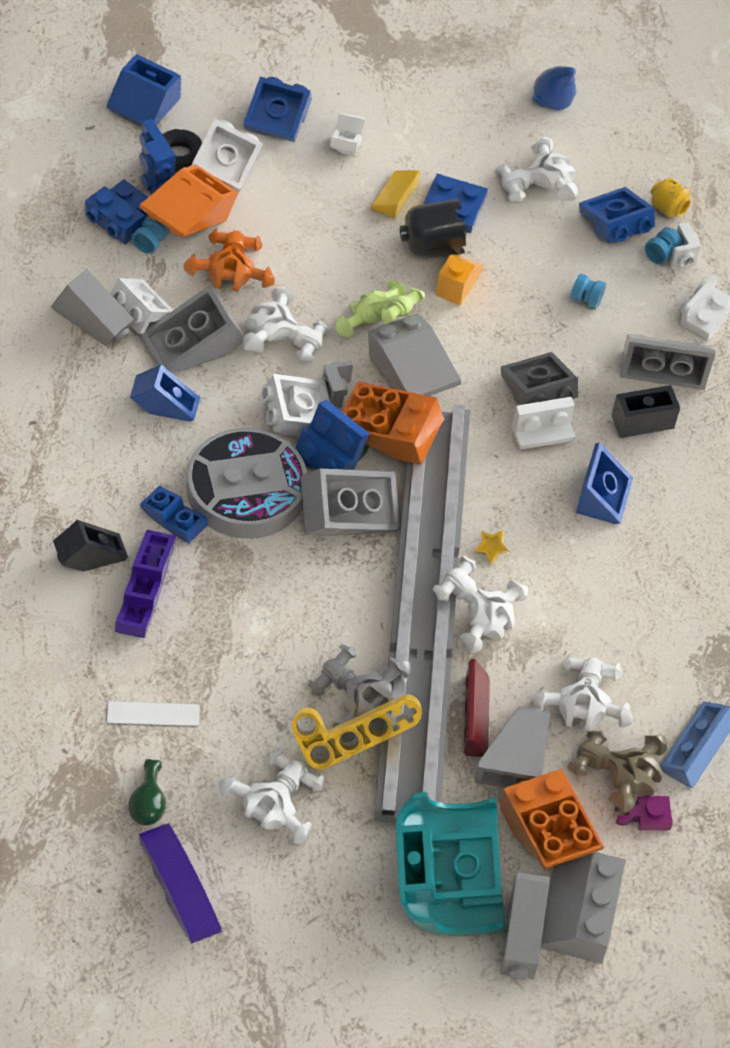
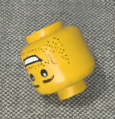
[650,177,692,218]

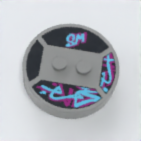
[187,428,307,539]

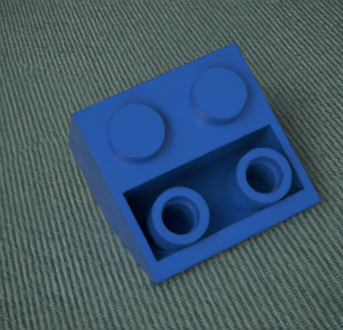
[107,54,181,125]

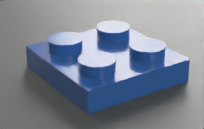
[423,173,488,233]

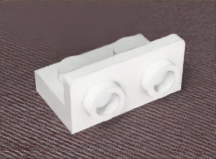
[679,275,730,341]
[111,278,173,334]
[512,397,575,449]

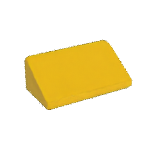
[371,170,420,218]

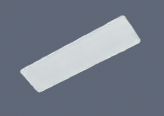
[107,701,200,726]

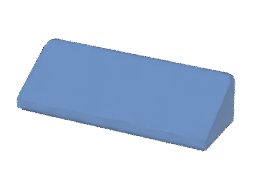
[660,701,730,788]

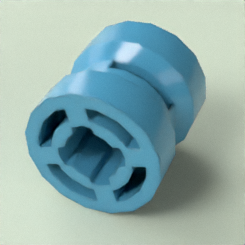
[132,216,170,254]
[644,227,683,265]
[570,273,606,309]

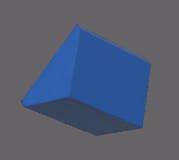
[576,442,633,524]

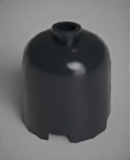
[399,199,466,257]

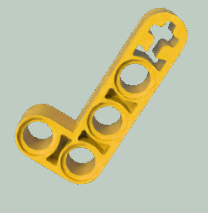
[291,694,422,770]

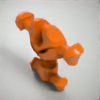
[183,228,275,292]

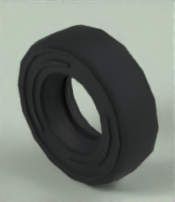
[162,129,202,173]

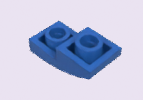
[140,486,208,543]

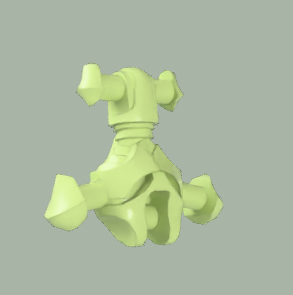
[336,280,425,337]

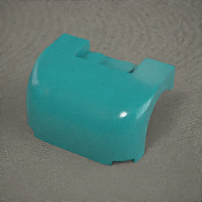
[396,792,505,936]

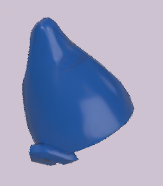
[532,66,576,110]

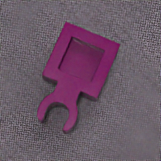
[614,796,673,831]

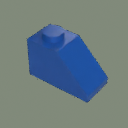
[130,364,200,422]

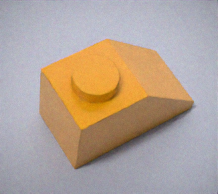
[435,255,484,306]

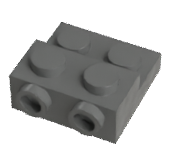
[501,352,578,405]

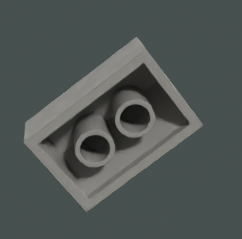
[620,334,716,390]
[540,852,626,964]

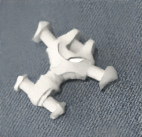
[495,136,578,202]
[242,285,330,363]
[433,556,528,654]
[531,654,633,732]
[218,748,325,845]

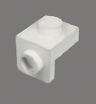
[330,113,365,154]
[669,222,701,269]

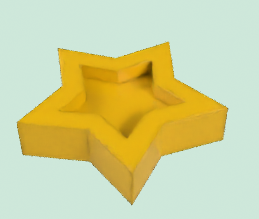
[474,530,510,564]

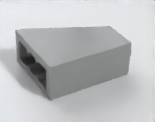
[51,269,134,346]
[475,707,550,788]
[501,872,550,980]

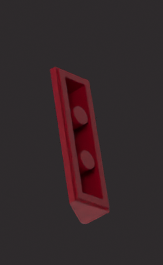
[464,659,490,757]

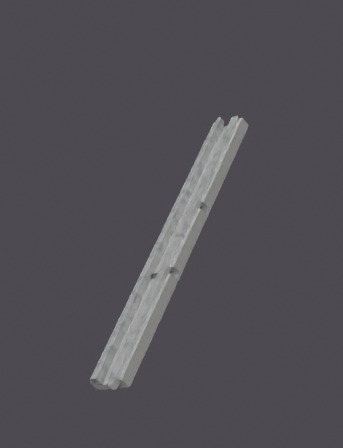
[374,405,470,823]

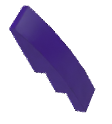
[114,530,176,638]
[139,823,222,944]

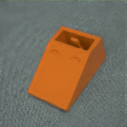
[139,164,238,237]
[342,381,444,465]
[500,769,604,869]

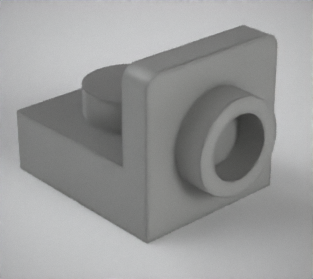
[322,361,353,408]

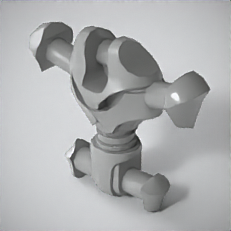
[308,645,411,742]

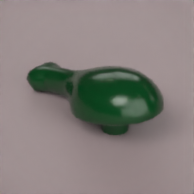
[128,759,166,825]

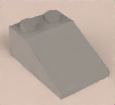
[140,285,245,373]
[368,313,461,396]
[301,468,400,536]

